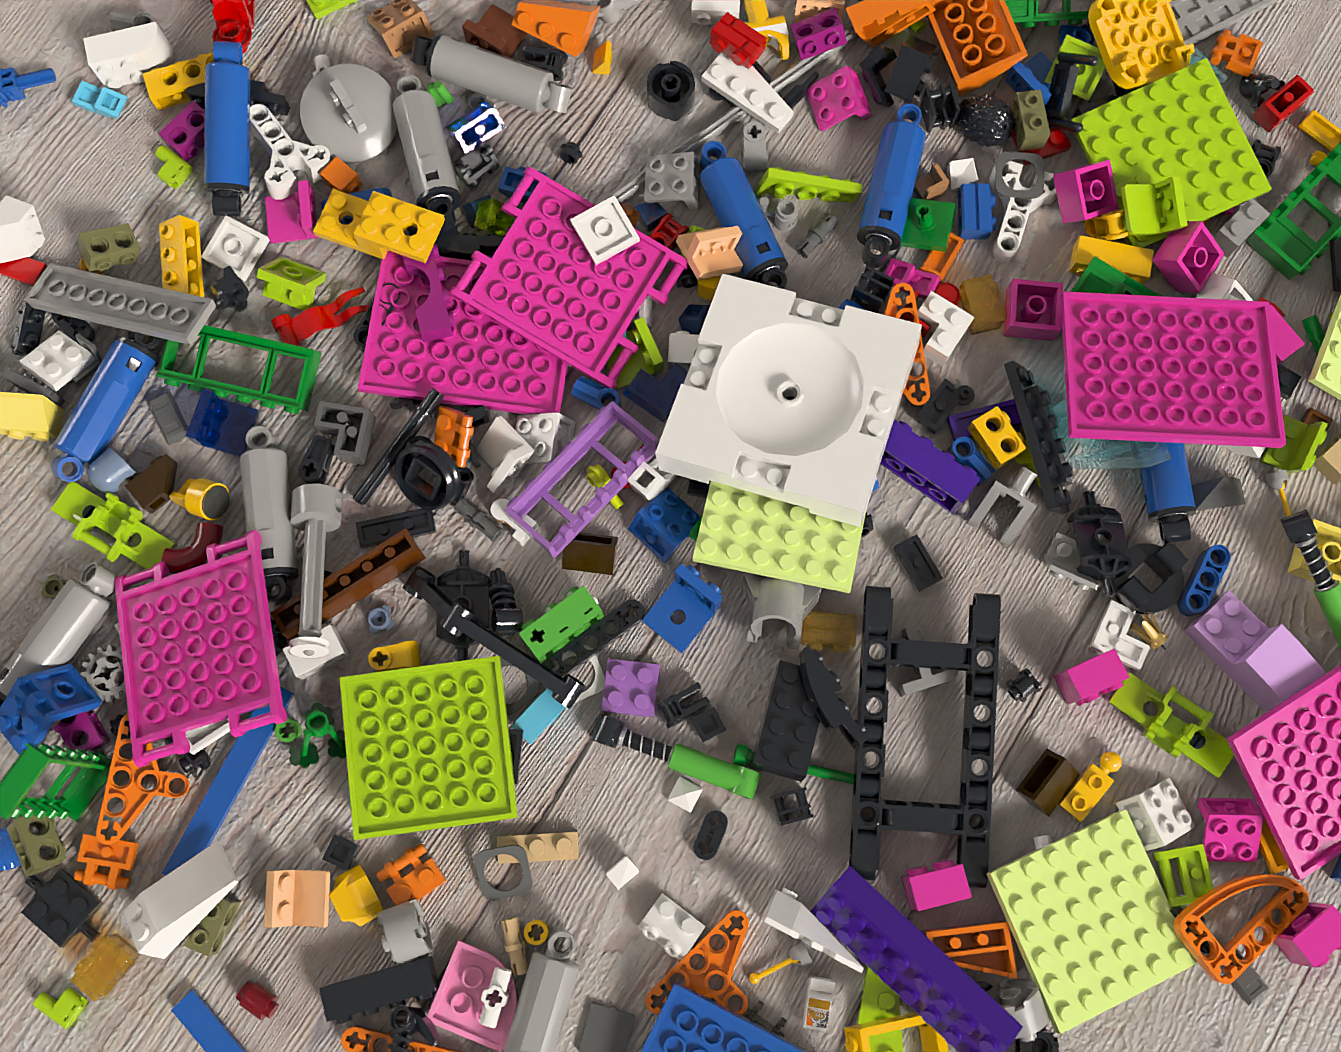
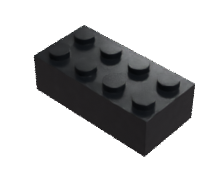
[750,660,820,782]

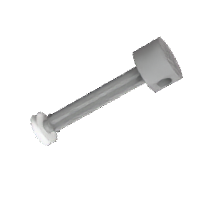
[288,484,342,659]

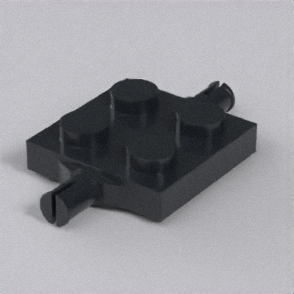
[21,869,103,947]

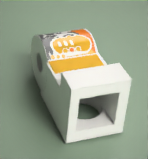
[491,499,539,547]
[803,975,836,1032]

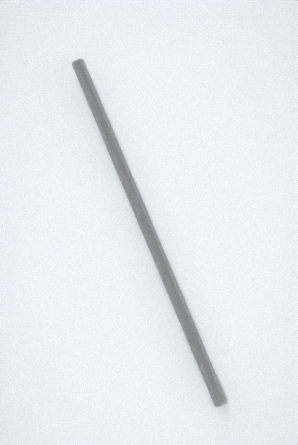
[595,23,859,205]

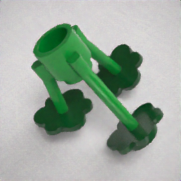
[289,702,346,768]

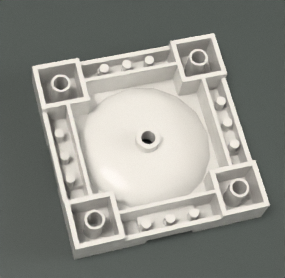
[655,274,922,527]

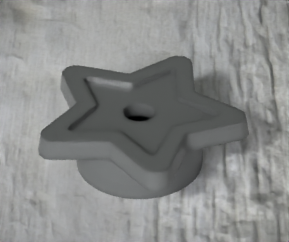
[464,93,495,120]

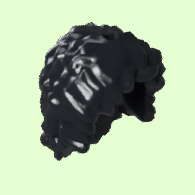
[956,94,1016,147]

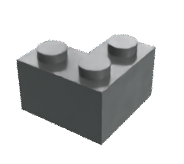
[314,401,376,465]

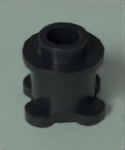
[1007,668,1043,702]

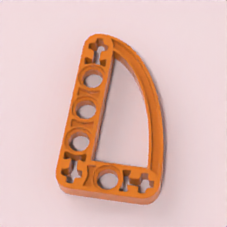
[1173,874,1309,984]

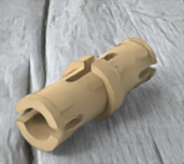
[501,917,529,976]

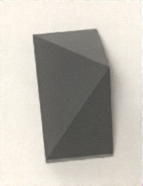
[1192,476,1246,511]

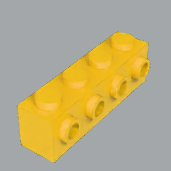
[159,215,204,297]

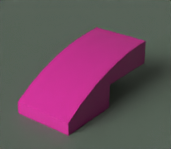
[884,258,940,300]

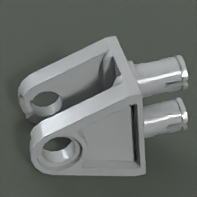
[967,466,1037,548]

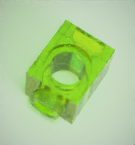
[474,198,515,236]

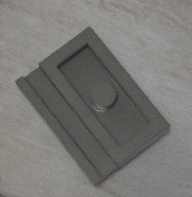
[1,368,65,407]

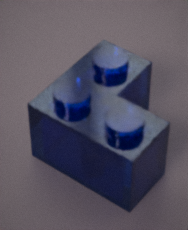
[622,362,688,423]

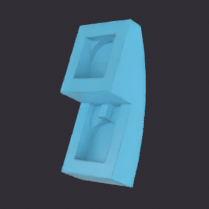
[72,81,128,119]
[511,688,566,745]

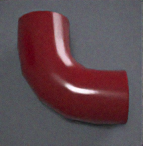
[162,522,224,574]

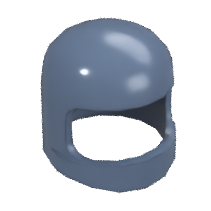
[87,447,138,493]

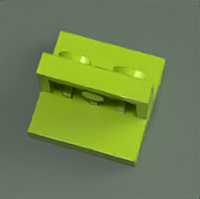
[1044,35,1105,101]
[257,256,326,311]

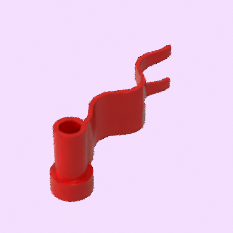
[271,287,370,347]

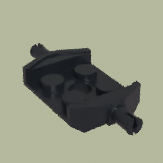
[1067,490,1132,597]
[436,550,491,661]

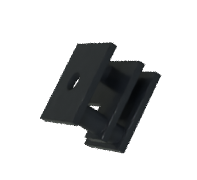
[920,83,960,133]
[850,265,895,313]
[771,787,814,826]

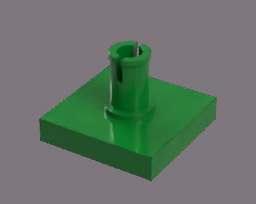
[900,198,956,252]

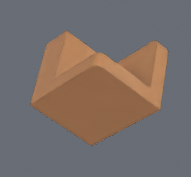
[914,163,950,200]

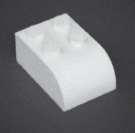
[83,22,173,89]

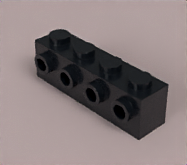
[319,956,439,1025]

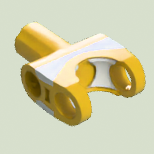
[744,0,789,60]

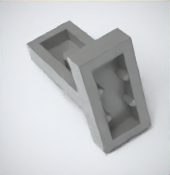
[898,625,956,697]

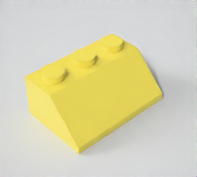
[0,392,64,441]

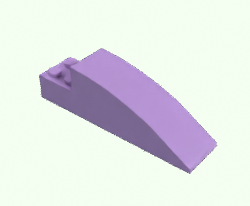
[1183,590,1327,713]

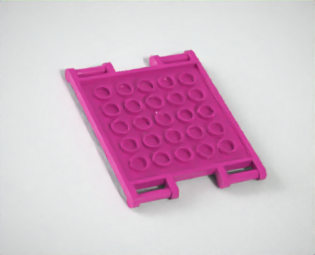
[448,166,689,389]
[114,530,287,767]

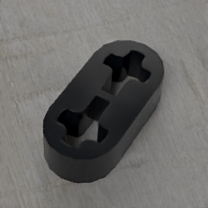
[52,313,95,345]
[693,810,728,860]

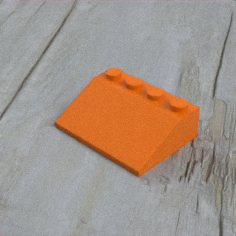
[926,0,1028,96]

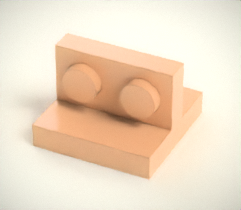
[676,226,743,280]

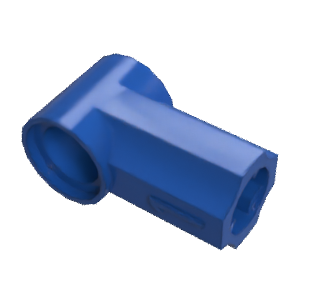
[571,376,622,410]
[947,437,996,486]

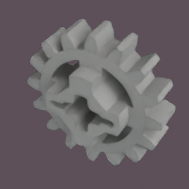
[80,645,126,703]

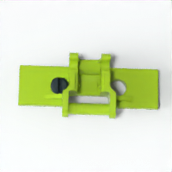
[50,482,175,569]
[1109,672,1234,778]

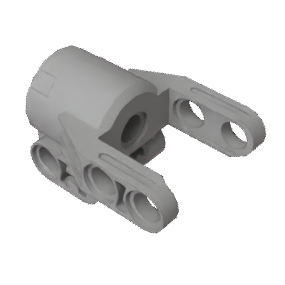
[741,572,822,650]

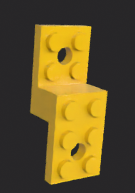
[313,189,445,263]

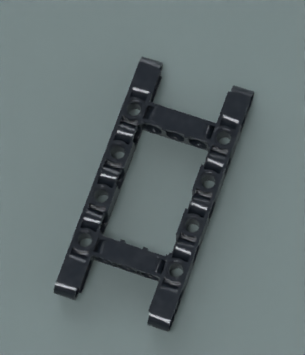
[849,585,1001,888]

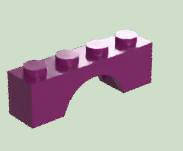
[403,243,456,342]

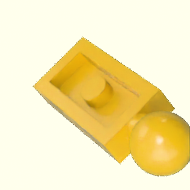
[1058,751,1122,822]

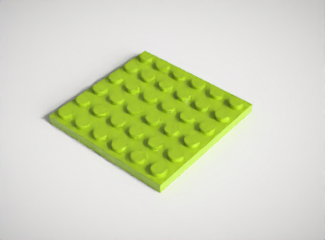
[1071,58,1272,248]
[340,656,518,840]

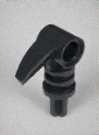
[488,568,523,638]
[387,1005,440,1052]

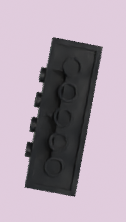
[1004,360,1074,514]

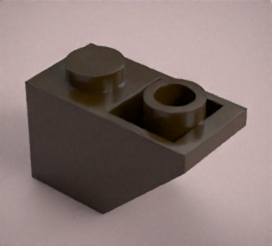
[125,454,178,514]

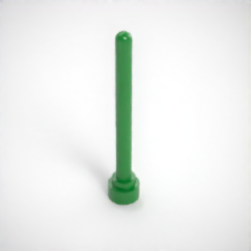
[733,743,854,784]

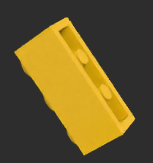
[1069,235,1154,285]

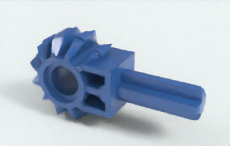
[0,67,56,108]

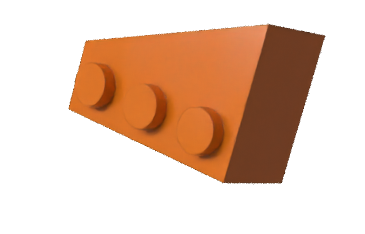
[512,0,600,57]
[845,0,936,48]
[921,920,1018,979]

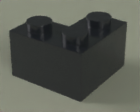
[885,35,938,102]

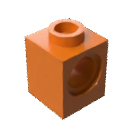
[320,156,363,194]

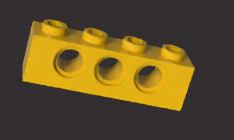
[143,52,245,111]

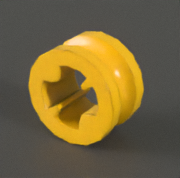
[524,919,549,945]

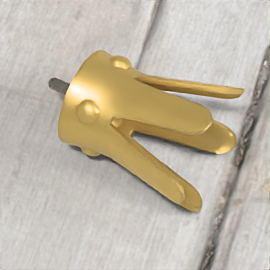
[1130,612,1169,650]

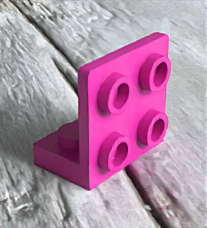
[806,65,873,131]
[265,180,319,244]
[1197,798,1264,862]

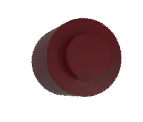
[236,980,279,1021]

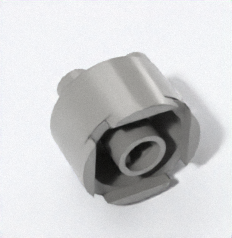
[377,899,433,965]
[986,978,1050,1042]

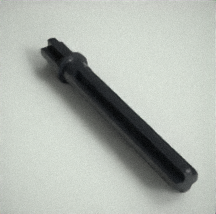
[353,388,444,505]

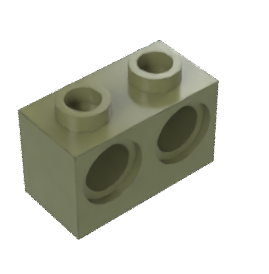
[1010,89,1050,151]
[77,223,140,272]
[6,814,66,877]
[183,895,241,956]

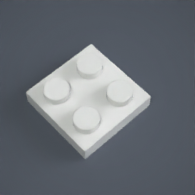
[570,195,640,265]
[201,216,270,281]
[19,330,95,391]

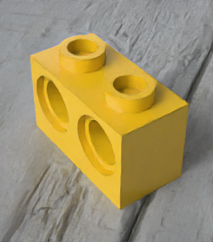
[967,406,1027,470]

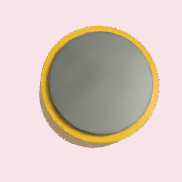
[169,478,230,521]

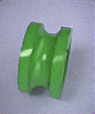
[275,718,302,743]

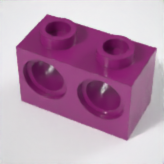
[790,8,847,60]
[158,101,205,162]
[53,709,111,752]

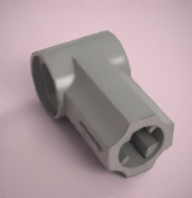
[110,10,163,33]

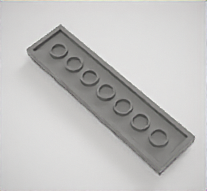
[23,263,216,345]

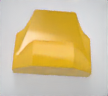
[328,865,383,927]

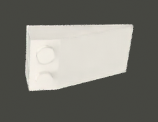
[123,842,238,959]

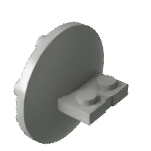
[300,64,398,163]

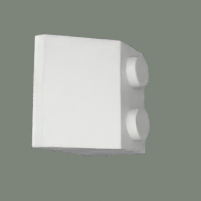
[0,195,45,263]

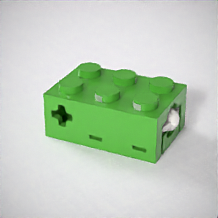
[519,586,604,663]

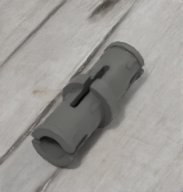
[795,212,838,258]
[454,497,503,542]

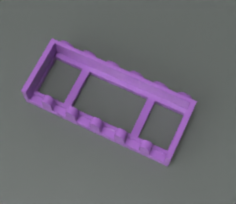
[504,401,659,558]

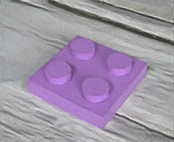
[601,659,660,718]

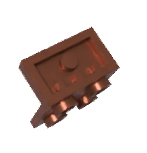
[462,4,528,58]

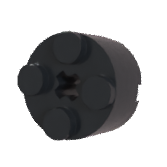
[647,61,695,121]

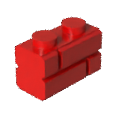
[709,12,767,69]
[1253,75,1314,133]

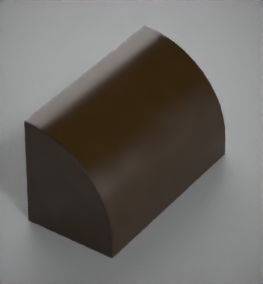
[562,532,618,575]
[1016,749,1080,817]

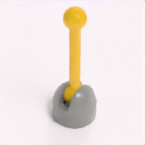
[1265,470,1291,517]
[749,942,813,984]

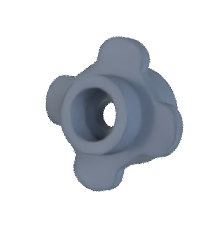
[366,605,395,634]

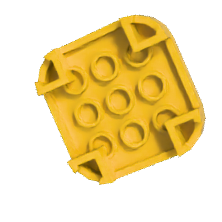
[1088,0,1195,89]

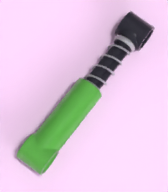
[1280,509,1341,650]
[591,714,762,800]

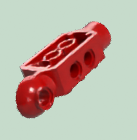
[210,0,255,54]

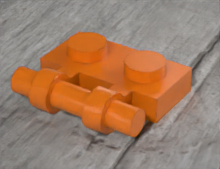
[1210,30,1263,77]
[434,406,474,467]
[74,834,139,890]
[376,842,447,905]

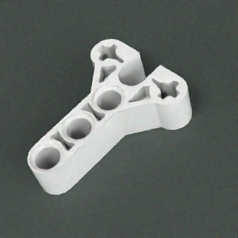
[250,104,331,200]
[989,161,1057,263]

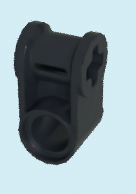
[1251,139,1281,179]

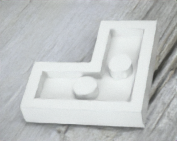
[1089,600,1150,671]

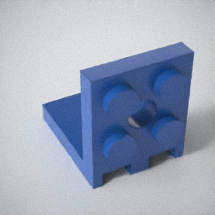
[641,564,723,654]
[0,663,102,755]

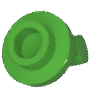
[426,81,454,107]

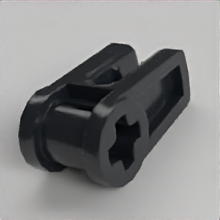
[520,46,568,81]
[298,435,335,484]
[655,682,710,729]

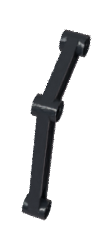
[402,565,586,709]

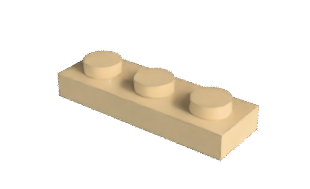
[497,832,579,864]

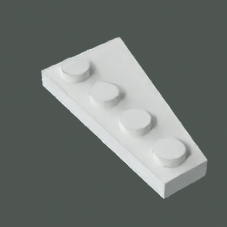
[701,52,793,134]

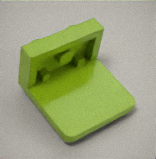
[1121,176,1188,235]

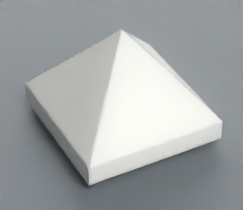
[668,776,703,813]

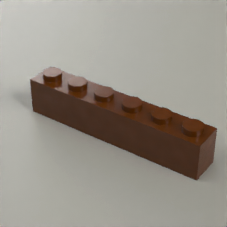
[270,528,426,641]

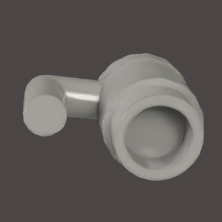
[759,197,798,232]

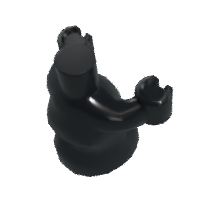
[1239,73,1285,107]

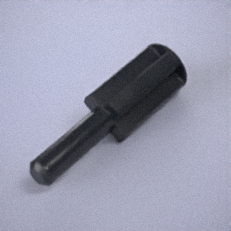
[783,72,819,109]

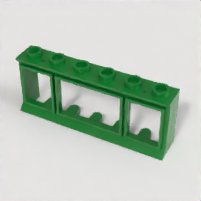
[155,325,322,415]
[0,742,111,822]

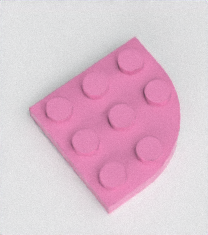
[427,940,518,1052]

